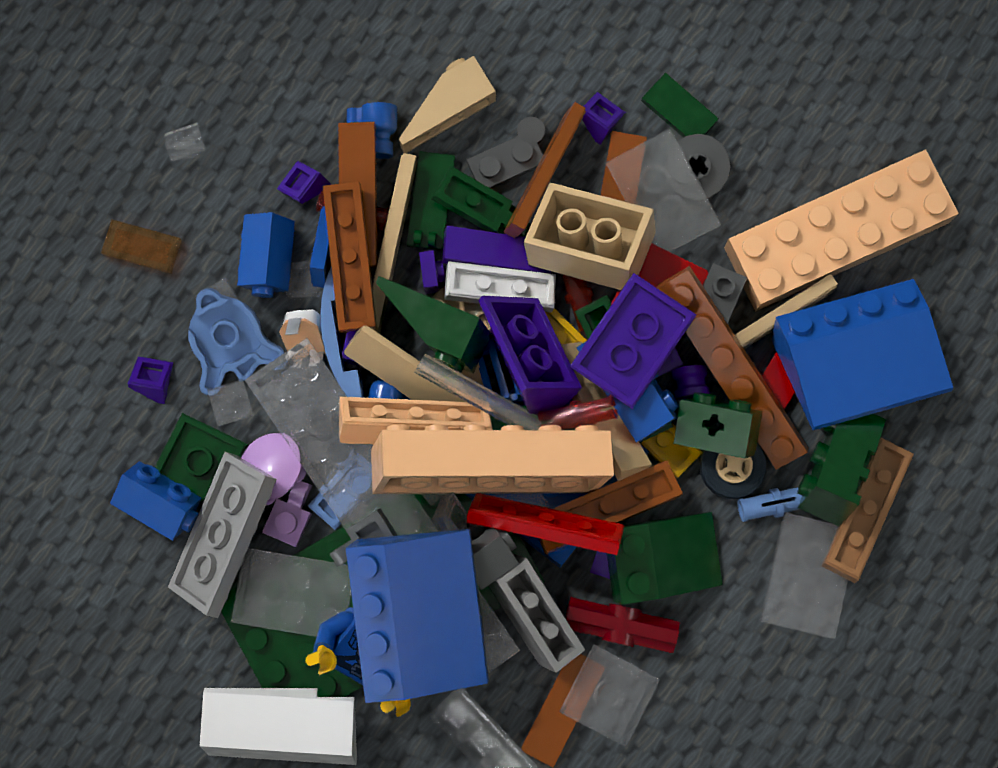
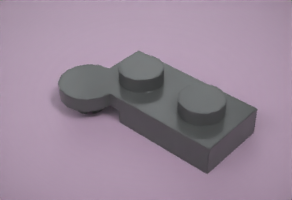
[466,116,545,189]

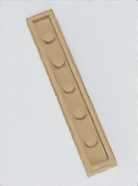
[358,153,417,369]

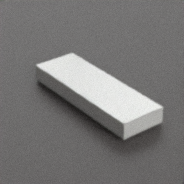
[444,261,556,313]

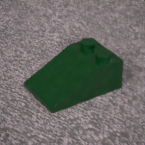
[376,276,492,375]
[606,512,723,605]

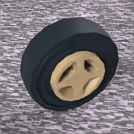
[700,444,766,499]

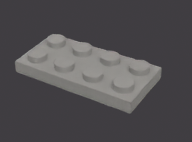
[168,452,277,618]

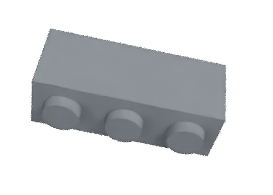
[488,554,585,673]

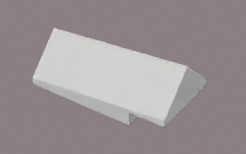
[200,688,357,765]

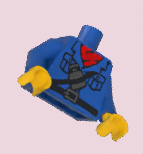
[305,607,411,717]

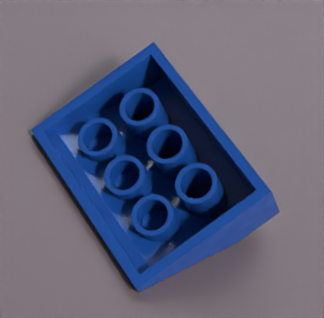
[772,279,953,431]
[346,529,489,703]

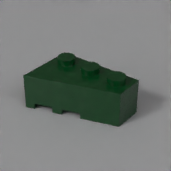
[797,414,886,526]

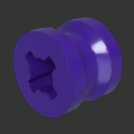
[671,365,711,401]

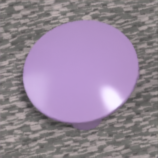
[241,433,306,505]

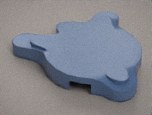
[188,288,285,395]

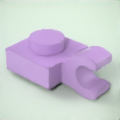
[262,481,312,547]

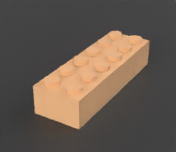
[724,149,959,312]
[371,424,614,494]

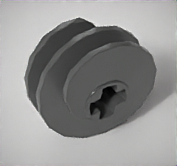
[665,134,731,200]

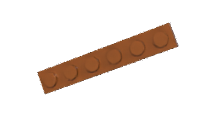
[657,266,808,470]

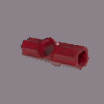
[565,597,680,653]

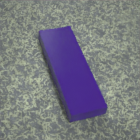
[442,226,551,274]

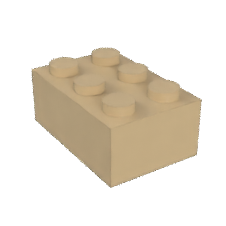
[524,183,656,290]

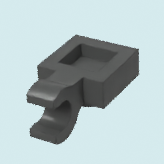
[330,508,398,567]

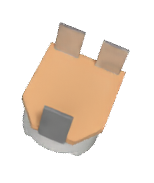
[279,309,326,368]

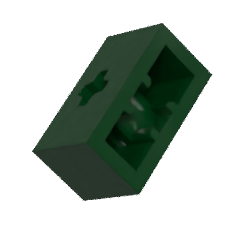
[673,392,763,459]

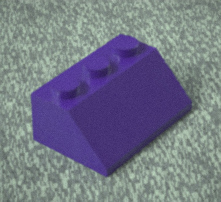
[478,296,582,414]

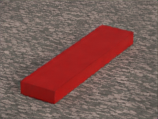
[467,493,625,555]

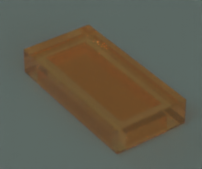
[101,219,182,274]

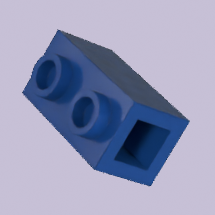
[237,212,295,298]
[110,461,202,541]

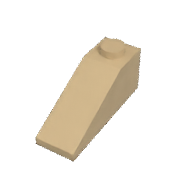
[399,56,496,153]

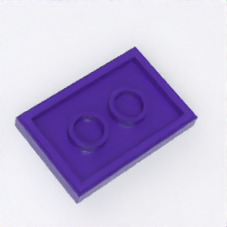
[570,273,696,410]

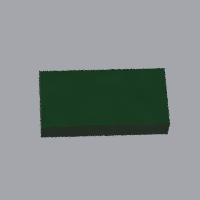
[641,72,719,137]

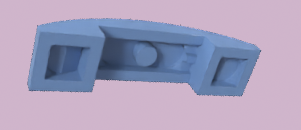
[321,267,365,398]

